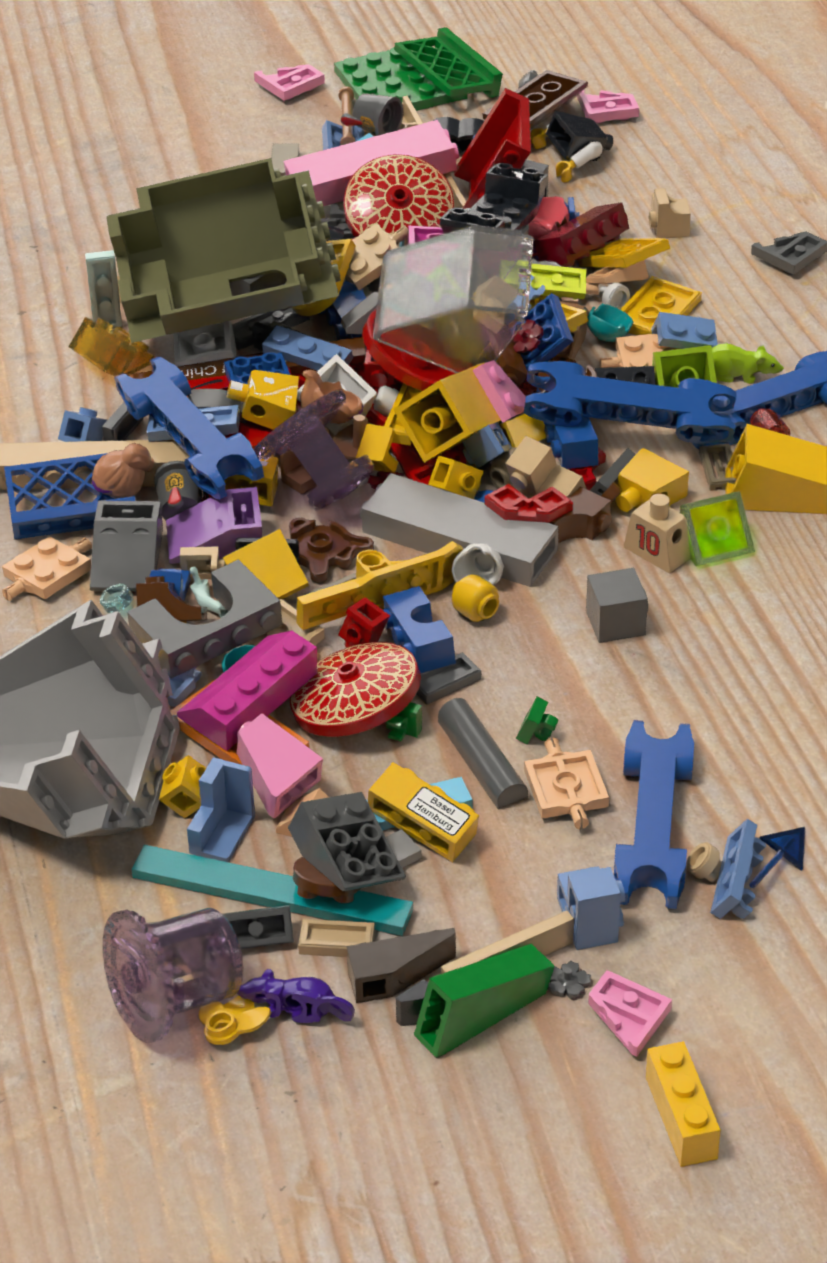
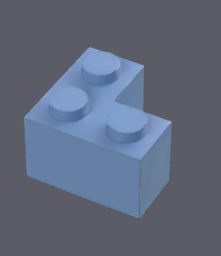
[557,866,625,950]

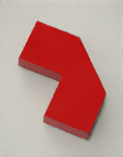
[485,484,573,523]

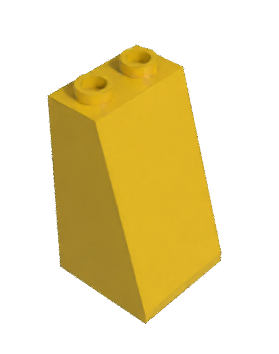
[393,362,502,463]
[725,424,827,514]

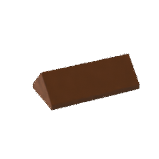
[482,70,588,130]

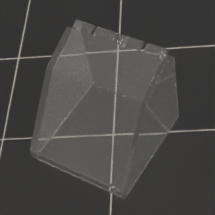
[373,225,533,373]

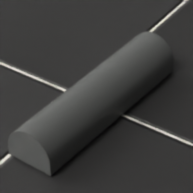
[438,698,528,809]
[145,905,294,960]

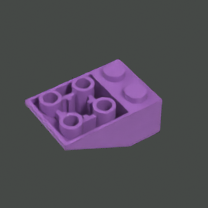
[166,487,263,564]

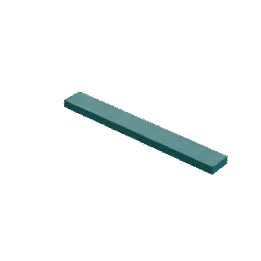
[131,845,413,936]

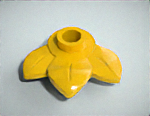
[198,996,271,1045]

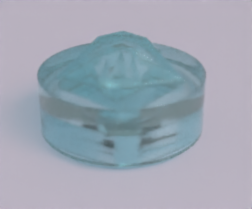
[100,584,133,614]

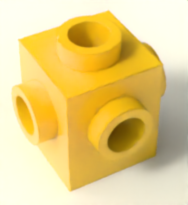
[159,755,206,819]

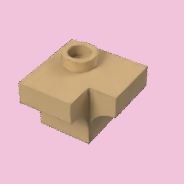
[649,188,691,238]

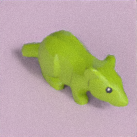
[712,343,784,384]

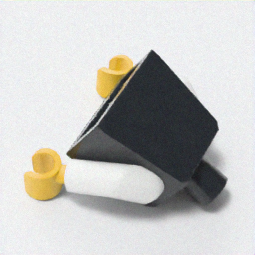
[530,111,613,182]

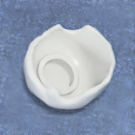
[451,543,504,585]

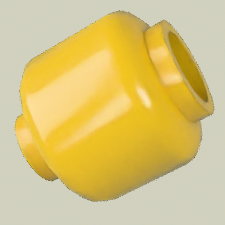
[451,574,499,622]

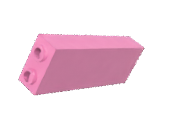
[284,120,459,206]

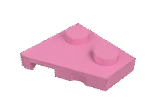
[254,64,325,101]
[577,89,639,123]
[473,360,534,423]
[588,970,672,1057]

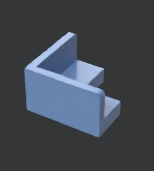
[187,757,255,862]

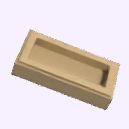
[298,919,375,957]

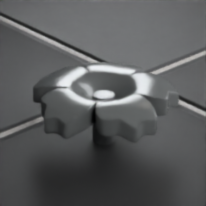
[548,960,591,999]

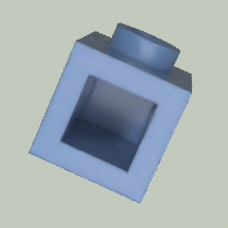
[58,407,107,442]

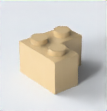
[505,436,586,499]

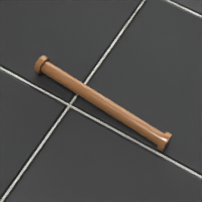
[339,86,356,146]

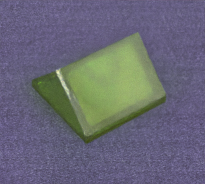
[680,491,755,567]

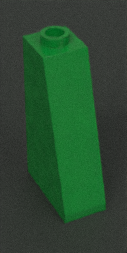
[414,943,555,1058]

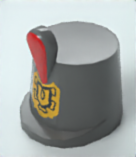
[340,93,403,136]
[154,461,202,521]

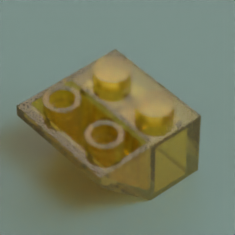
[68,317,156,377]

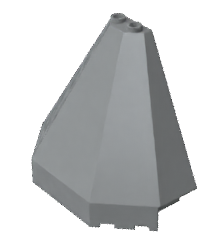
[0,599,180,839]

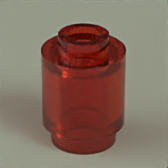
[750,408,790,436]

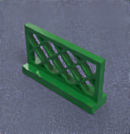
[394,27,503,98]

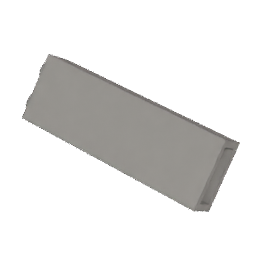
[360,473,558,587]

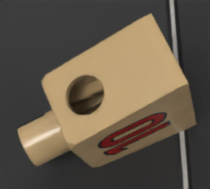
[624,494,690,574]

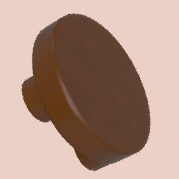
[293,857,361,903]

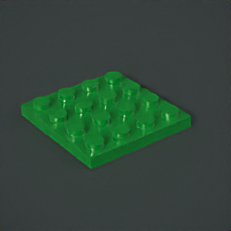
[334,47,467,111]

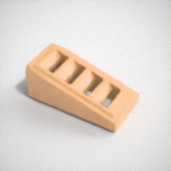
[586,260,649,284]

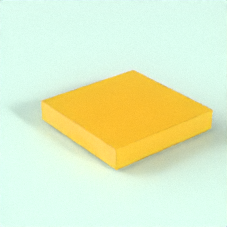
[223,529,309,600]

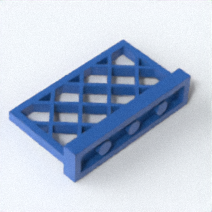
[4,453,136,540]

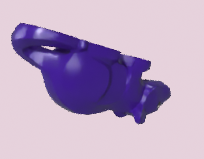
[235,969,355,1023]

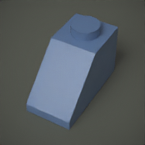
[462,423,512,468]

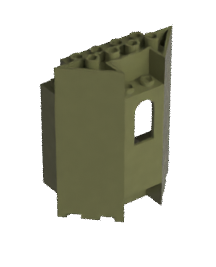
[106,158,341,343]

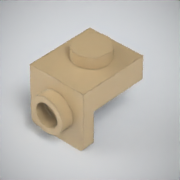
[180,547,225,590]

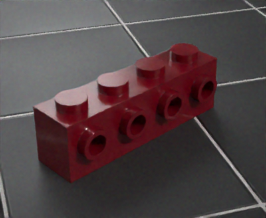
[534,202,630,267]

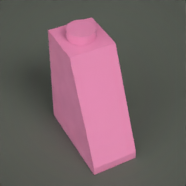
[237,713,323,819]

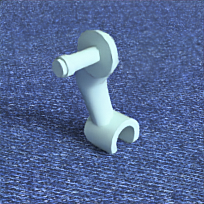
[190,567,229,618]

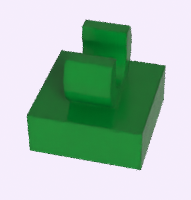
[515,696,559,744]
[386,702,422,742]

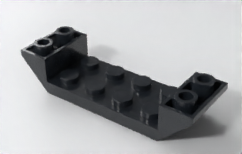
[440,163,548,253]

